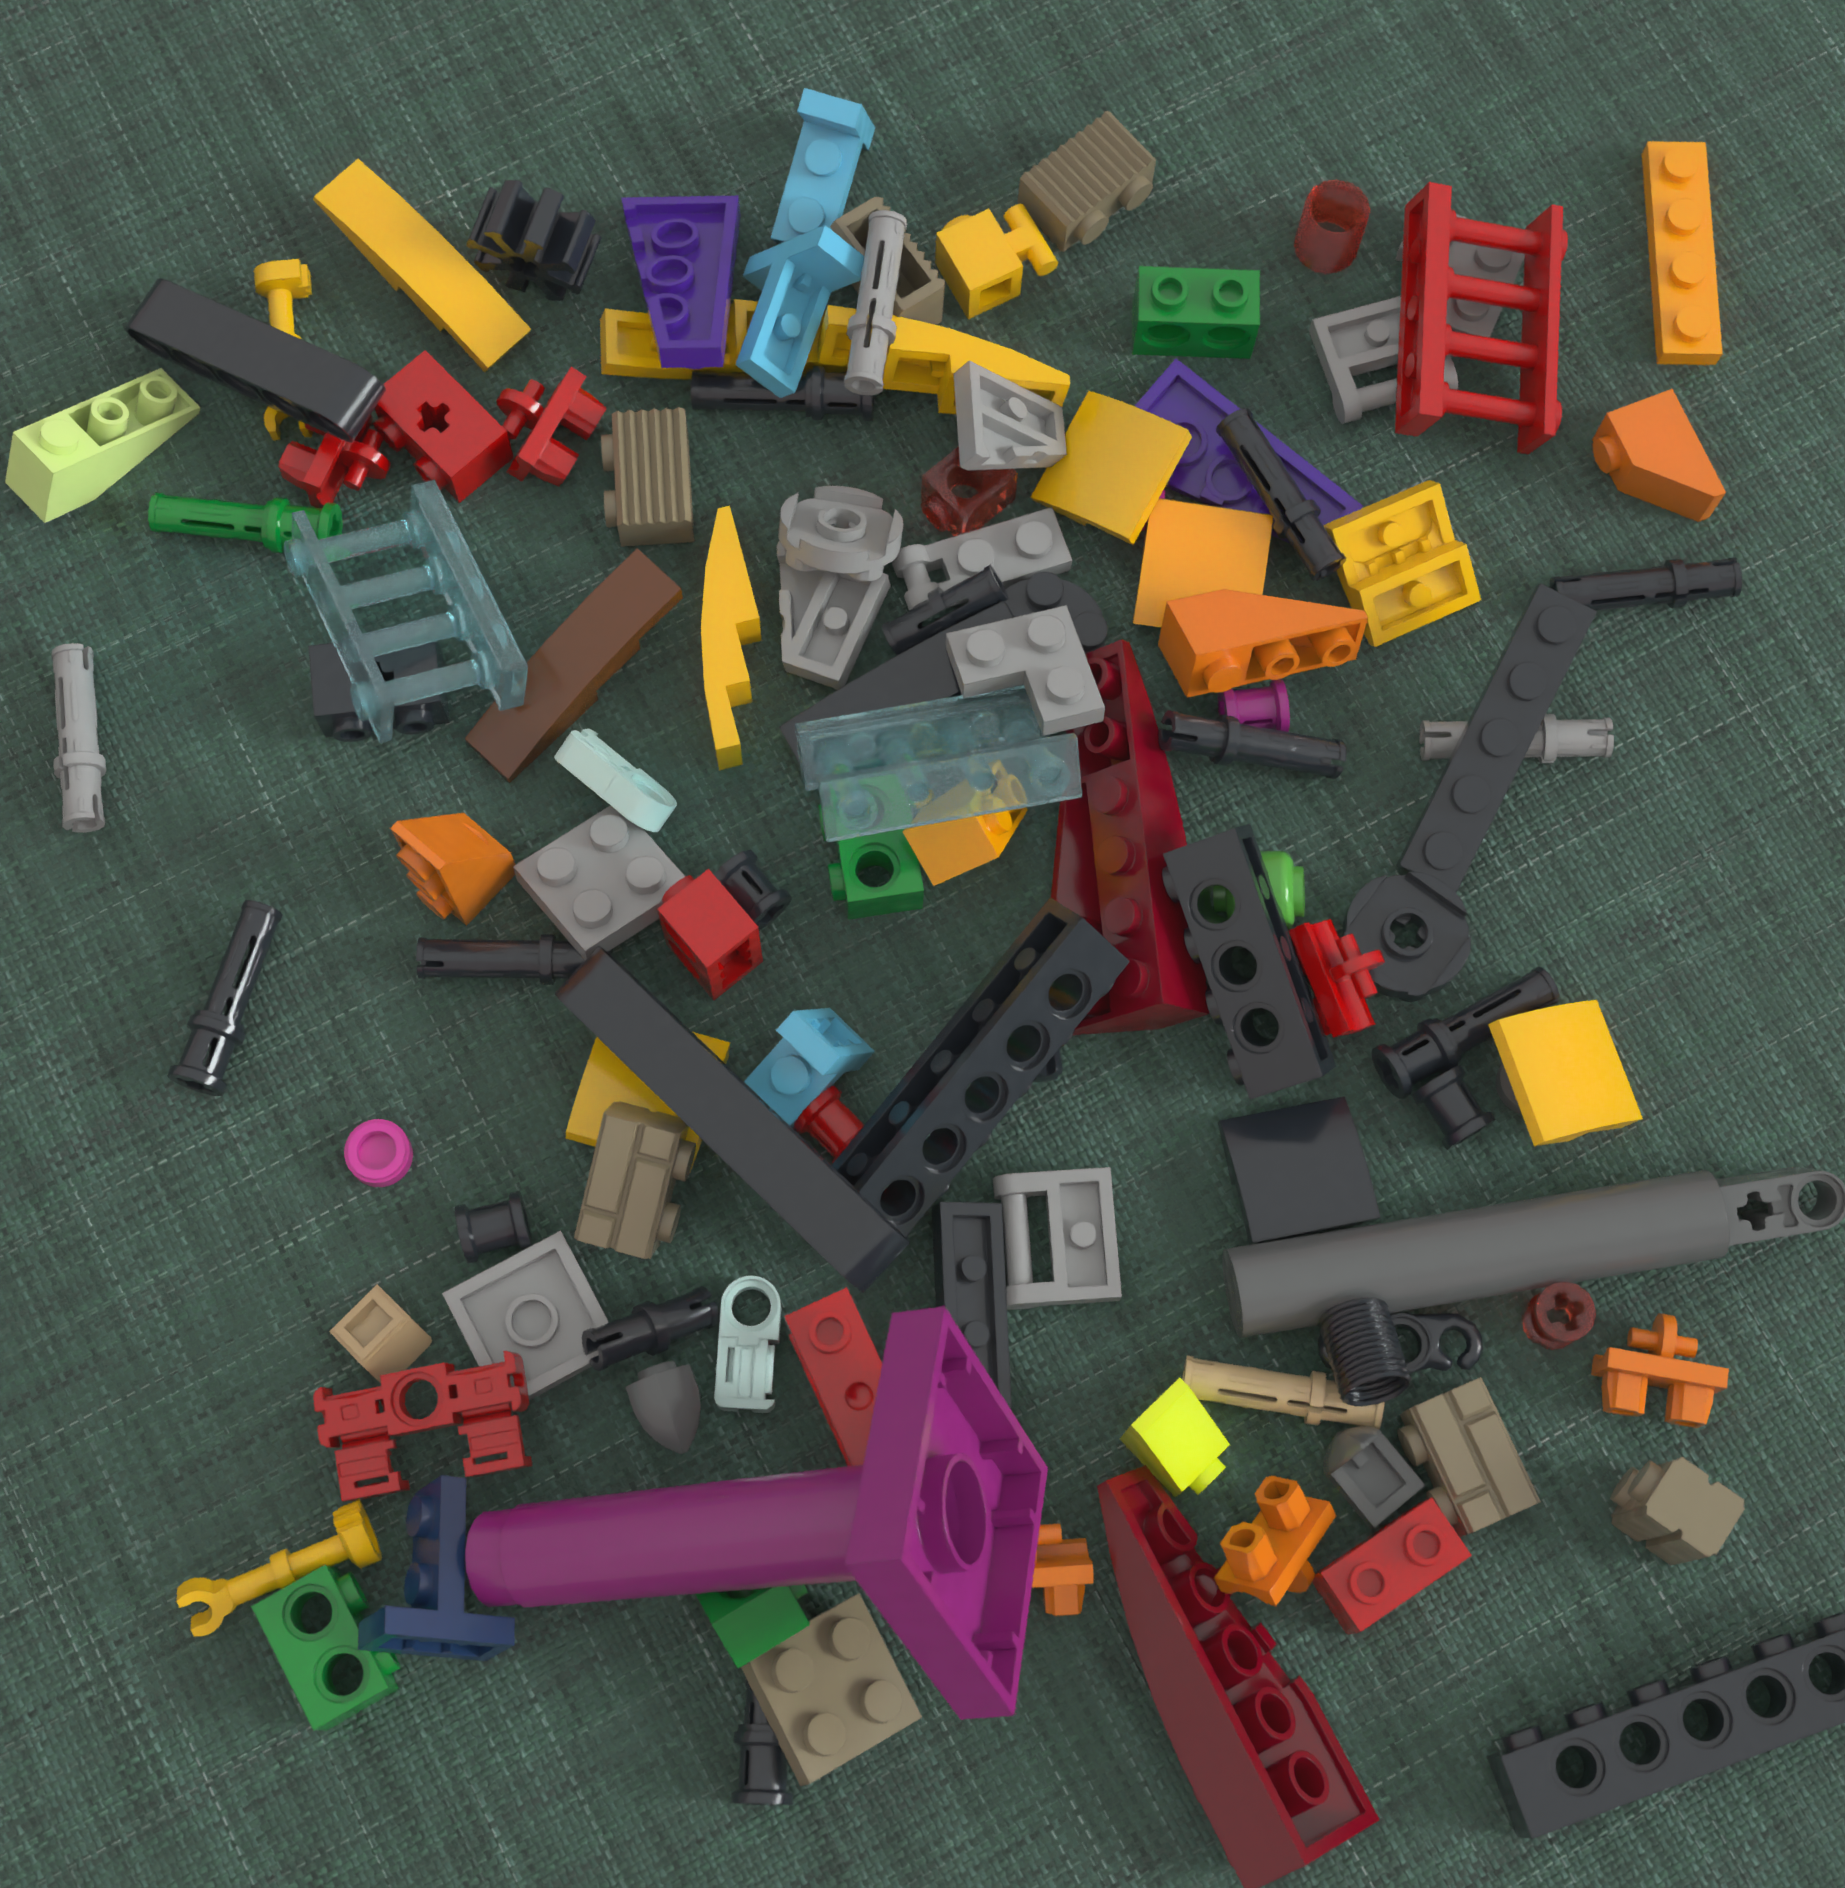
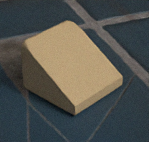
[329,1284,432,1383]

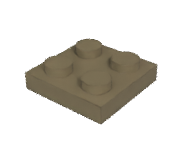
[741,1594,922,1787]

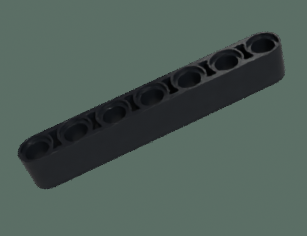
[555,946,910,1293]

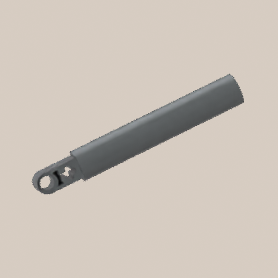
[1222,1167,1845,1338]

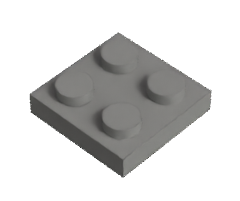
[513,805,685,960]
[442,1231,609,1410]

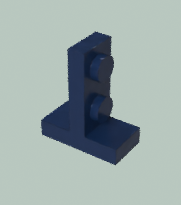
[358,1475,515,1661]

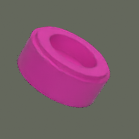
[344,1119,413,1187]

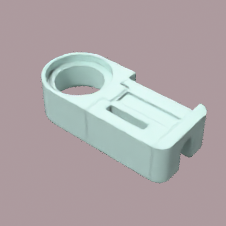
[554,729,677,832]
[714,1276,781,1413]

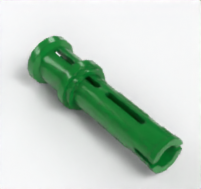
[148,492,343,559]

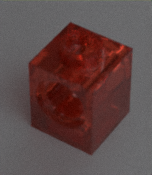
[920,446,1018,537]

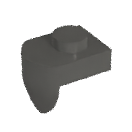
[626,1361,702,1454]
[1323,1426,1425,1529]

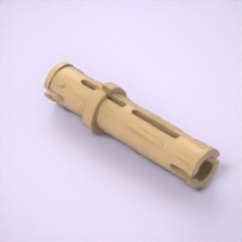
[1182,1355,1385,1429]

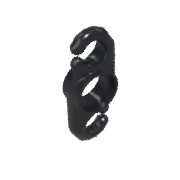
[1318,1313,1483,1375]

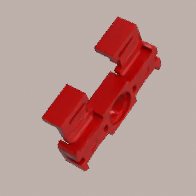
[313,1351,533,1501]

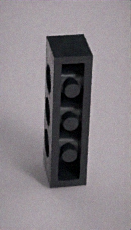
[1162,823,1336,1099]

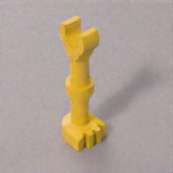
[253,259,313,441]
[176,1499,382,1637]

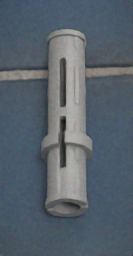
[844,210,907,395]
[51,643,106,832]
[1419,714,1614,764]

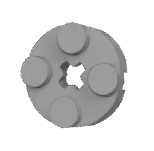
[778,486,903,581]

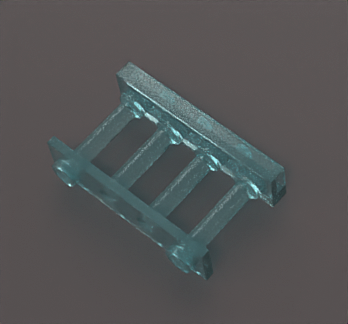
[284,480,528,743]
[795,685,1082,842]

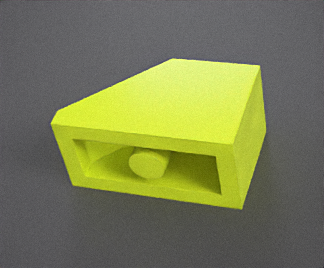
[1120,1378,1230,1497]

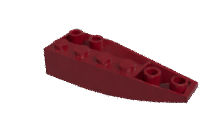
[1051,639,1210,1035]

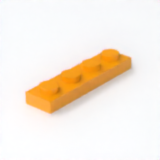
[1642,141,1722,365]

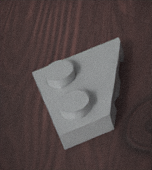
[954,361,1067,470]
[777,541,891,690]

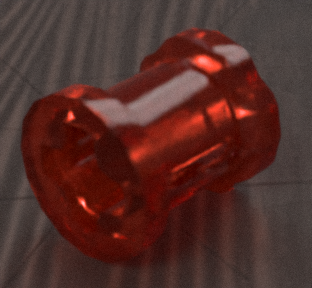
[1522,1282,1596,1350]

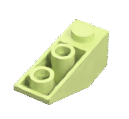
[5,368,200,523]

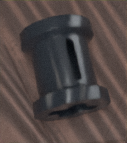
[714,849,792,931]
[1412,1065,1496,1150]
[454,1190,533,1264]

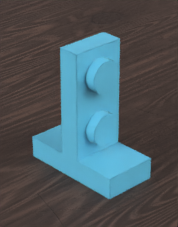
[771,88,875,243]
[735,225,864,398]
[744,1008,875,1129]

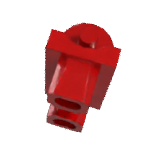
[496,367,607,487]
[278,415,391,508]
[1289,919,1385,1038]

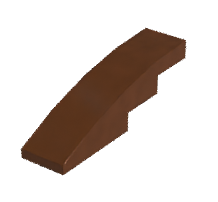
[465,548,683,783]

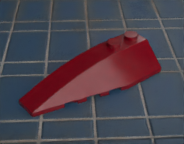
[1097,1465,1380,1888]

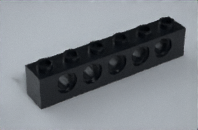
[832,898,1130,1238]
[1486,1611,1845,1839]

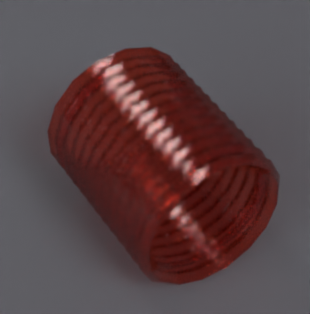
[1294,179,1370,274]

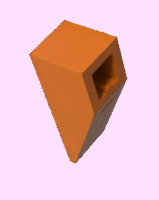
[1158,589,1368,698]
[390,813,516,926]

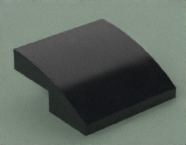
[1218,1096,1381,1245]

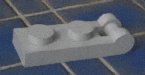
[892,507,1072,610]

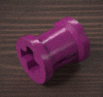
[1217,679,1290,732]

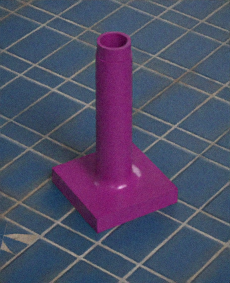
[465,1306,1048,1720]

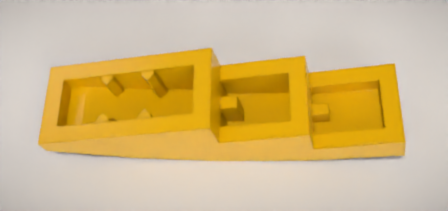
[313,159,531,372]
[600,299,848,379]
[817,305,1070,414]
[701,506,762,770]

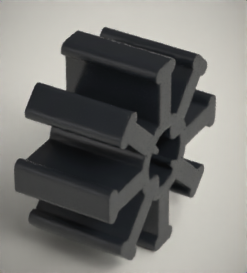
[466,180,601,301]

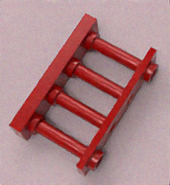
[1395,182,1568,454]
[784,1287,882,1466]

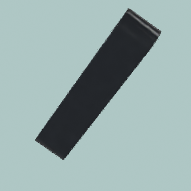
[125,278,386,443]

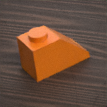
[1592,389,1726,522]

